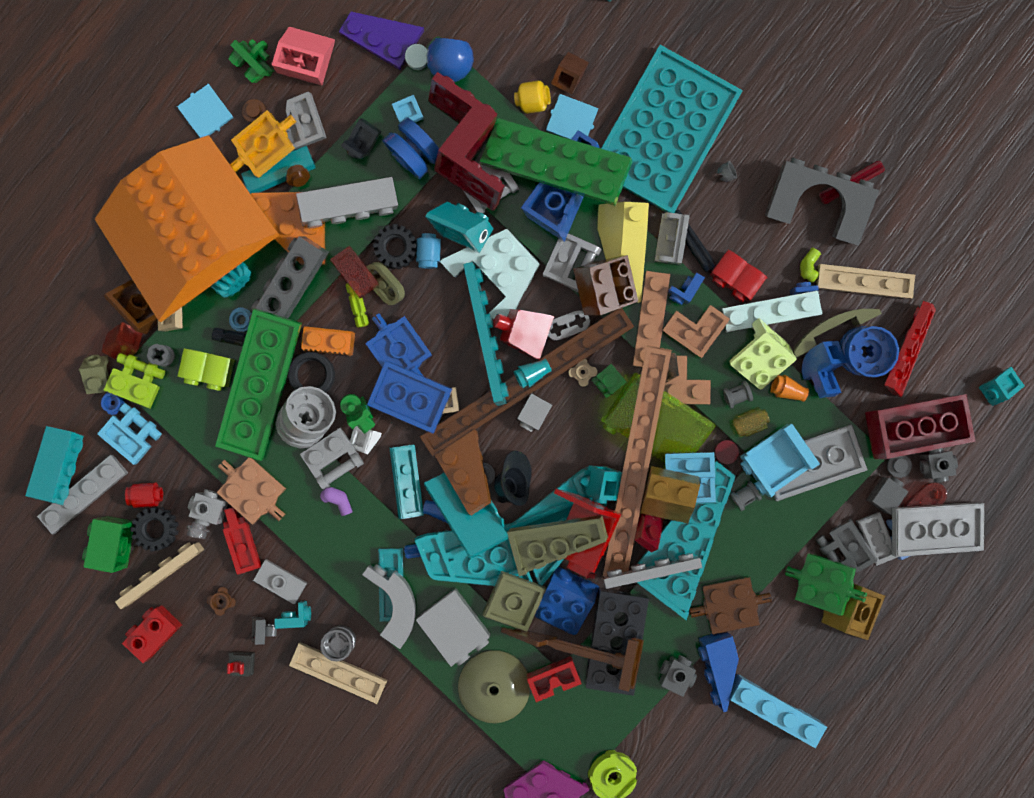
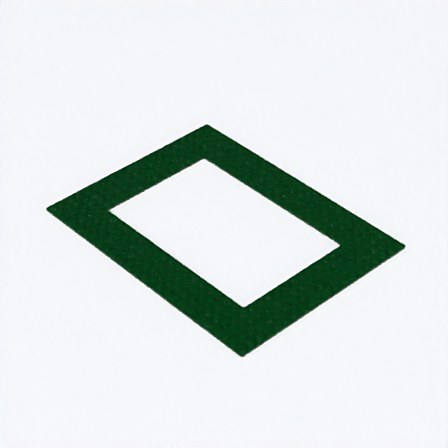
[119,36,885,784]

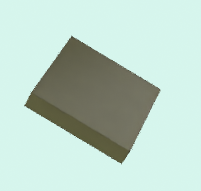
[483,571,546,632]

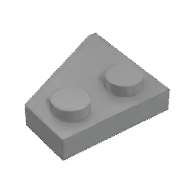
[286,92,327,152]

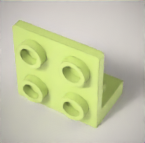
[729,318,797,390]

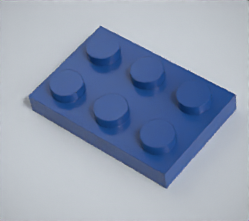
[367,361,453,433]

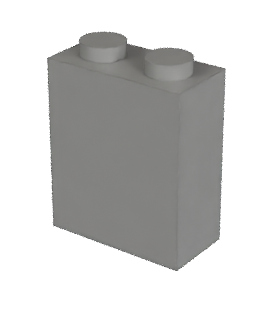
[416,588,490,666]

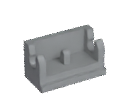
[655,212,690,265]

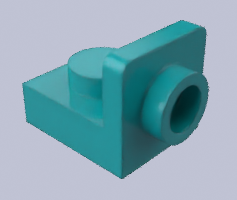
[979,367,1024,406]
[275,601,311,629]

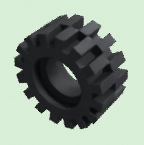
[373,224,417,269]
[131,507,179,551]

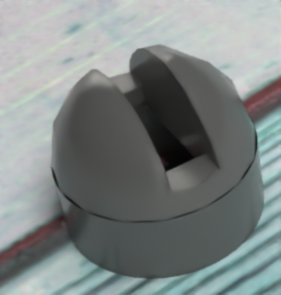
[717,161,737,182]

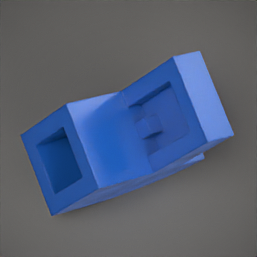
[802,341,847,398]

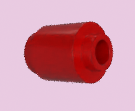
[125,482,163,508]

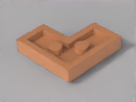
[663,305,730,358]
[661,356,711,404]

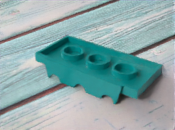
[424,473,508,559]

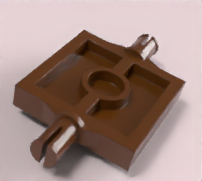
[689,577,772,634]

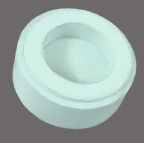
[405,44,428,70]

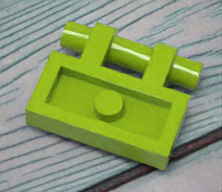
[104,353,165,409]

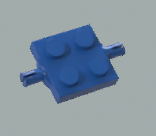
[365,313,432,376]

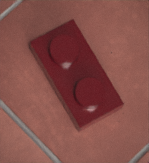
[634,513,664,552]

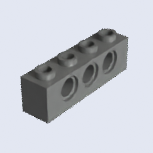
[249,236,329,319]

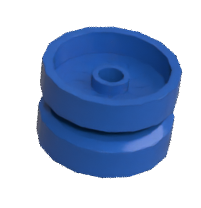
[382,117,440,179]

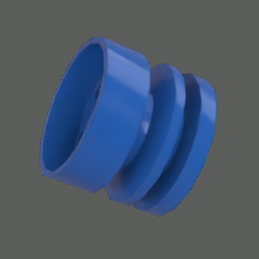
[839,326,899,377]

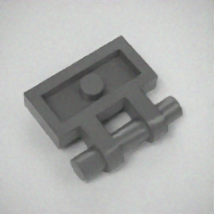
[815,519,877,573]

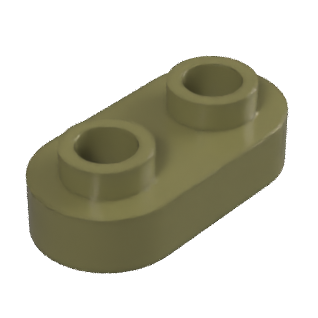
[364,262,405,305]

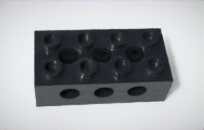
[584,588,649,696]

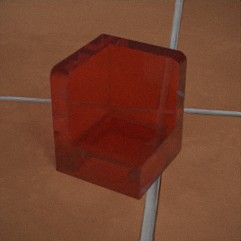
[101,322,143,360]

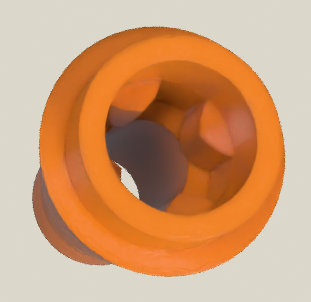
[771,375,809,402]

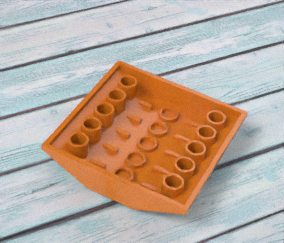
[95,135,279,322]

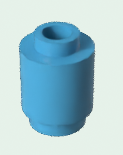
[416,233,441,269]

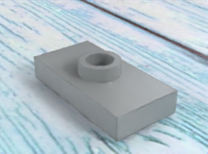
[856,512,897,566]
[253,559,307,604]

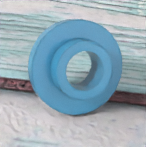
[229,308,252,332]

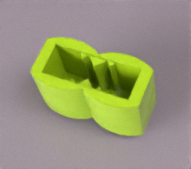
[178,348,235,391]

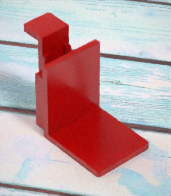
[554,489,621,579]

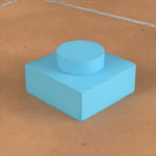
[392,95,424,122]

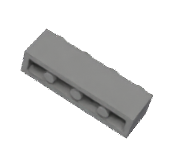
[296,177,398,229]

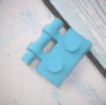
[98,403,162,465]

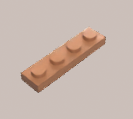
[632,271,670,367]

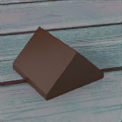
[104,279,158,334]

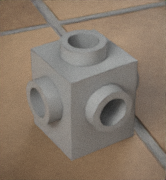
[188,489,228,526]

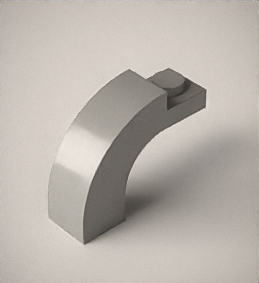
[363,564,416,649]

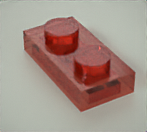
[330,246,379,299]

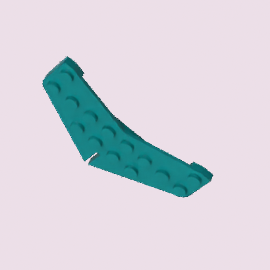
[414,465,607,586]

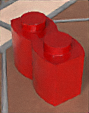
[710,249,767,302]

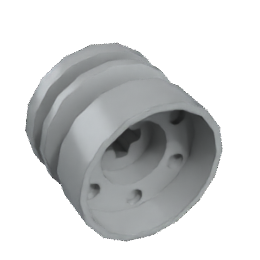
[275,386,336,448]

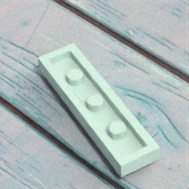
[722,291,822,332]

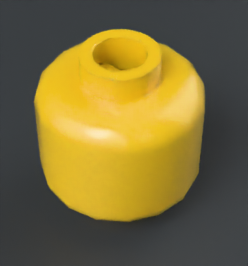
[514,81,551,114]

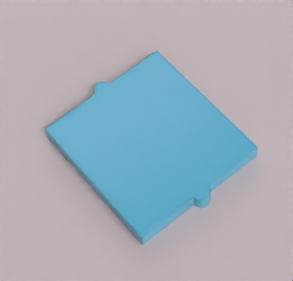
[177,84,234,138]
[546,94,598,140]

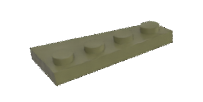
[507,515,608,577]

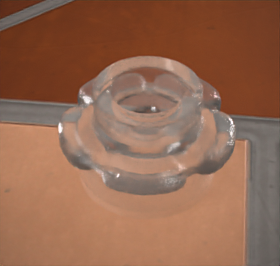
[186,522,210,540]

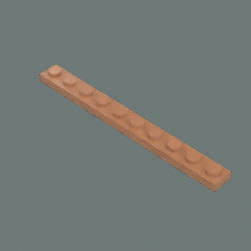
[602,345,672,579]

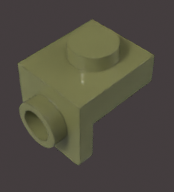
[79,355,109,394]

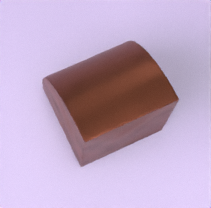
[551,52,589,94]

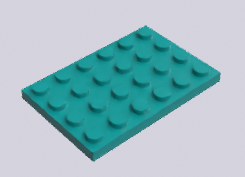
[601,45,743,213]

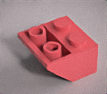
[272,27,335,85]

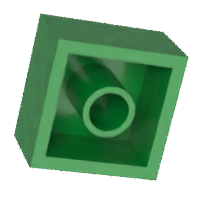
[82,516,134,573]

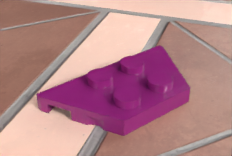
[504,760,590,798]

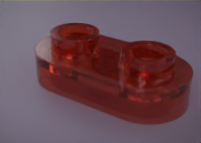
[904,482,947,507]

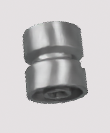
[320,625,356,662]

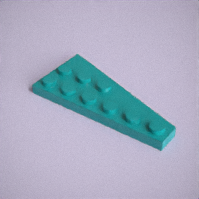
[636,461,735,620]

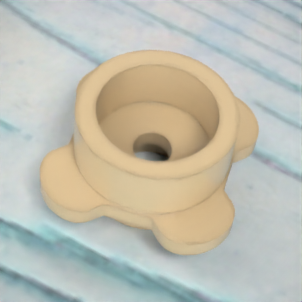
[569,359,597,386]

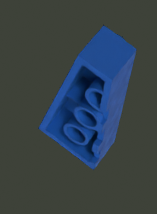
[521,130,600,242]

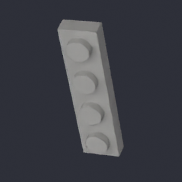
[37,455,128,535]
[603,553,702,589]

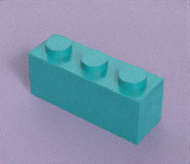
[25,426,84,505]

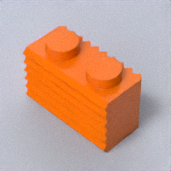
[301,326,355,356]

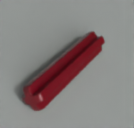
[819,161,885,204]

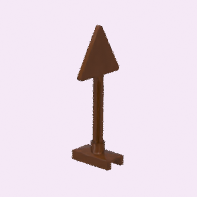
[501,627,644,691]

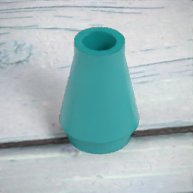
[514,359,552,389]

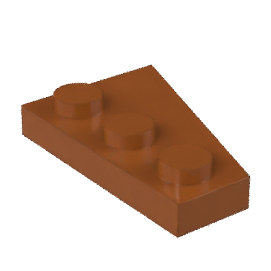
[435,429,491,516]

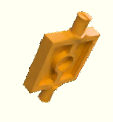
[230,110,297,178]

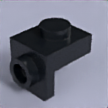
[341,118,382,159]

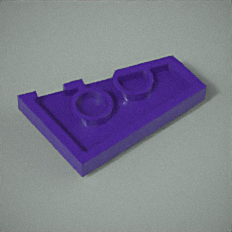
[339,12,424,70]

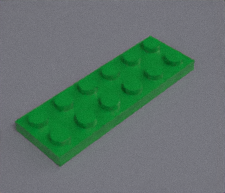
[480,118,633,206]
[215,308,302,461]

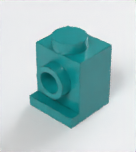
[587,466,623,504]

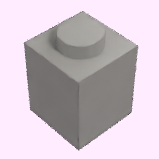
[517,394,552,432]

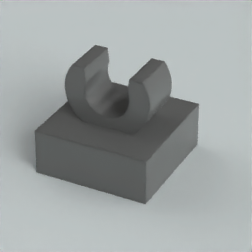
[252,617,277,645]

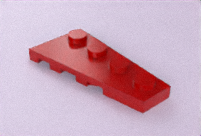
[885,301,936,398]

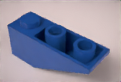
[698,631,739,712]

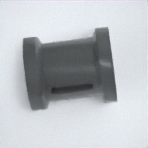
[147,344,175,367]
[722,381,753,409]
[730,481,762,512]

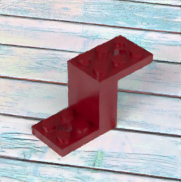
[428,72,505,211]

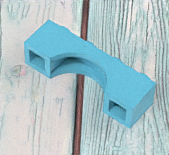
[730,674,827,748]

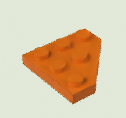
[251,192,325,265]

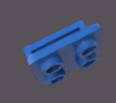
[535,566,599,635]

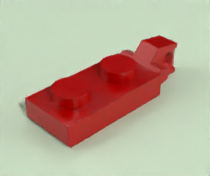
[223,507,261,575]

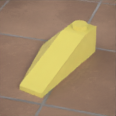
[597,202,649,303]

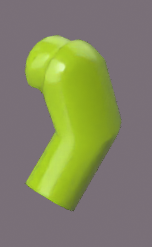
[800,247,821,282]

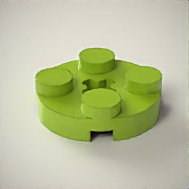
[588,750,637,798]

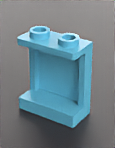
[740,424,820,497]

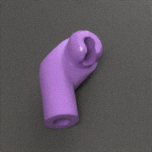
[320,487,353,516]

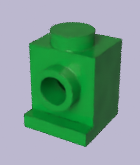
[591,364,626,398]

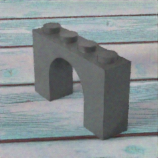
[765,157,879,246]

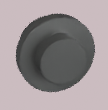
[887,455,912,478]

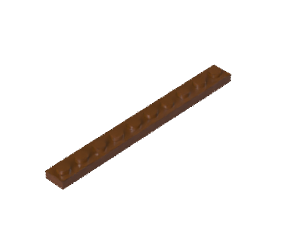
[420,308,634,456]

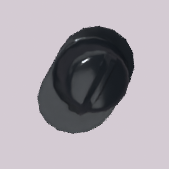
[494,451,532,506]

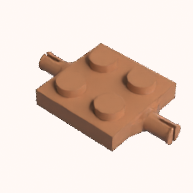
[217,457,286,525]

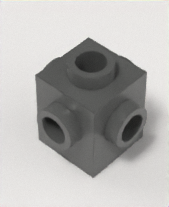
[919,448,958,483]
[659,655,697,697]

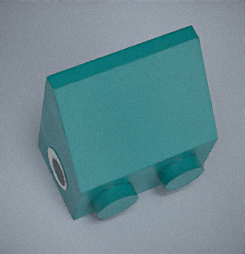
[425,202,494,253]

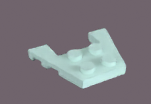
[440,229,540,320]

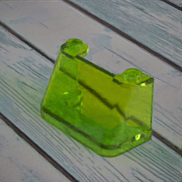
[601,372,716,469]

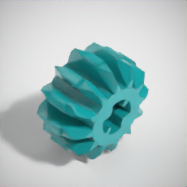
[211,262,251,298]

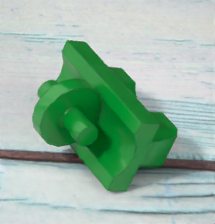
[228,39,274,83]
[340,394,375,434]

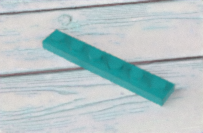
[463,262,509,406]

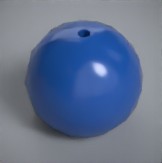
[426,38,474,82]

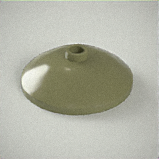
[458,650,530,723]

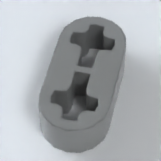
[548,310,590,341]

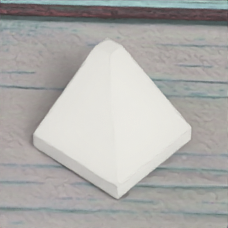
[350,426,382,454]

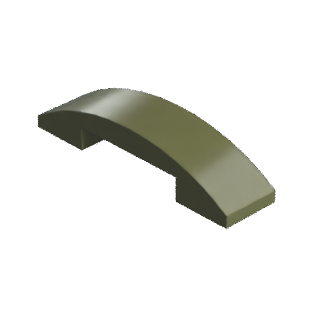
[792,309,882,357]

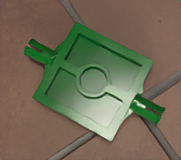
[785,553,867,616]

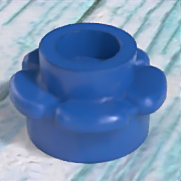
[101,392,125,415]

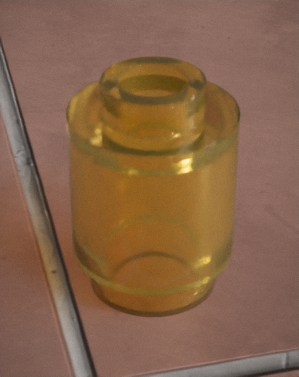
[732,407,770,437]

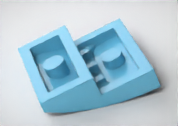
[665,452,716,503]

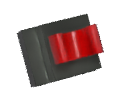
[227,651,255,676]

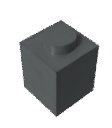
[866,476,908,515]

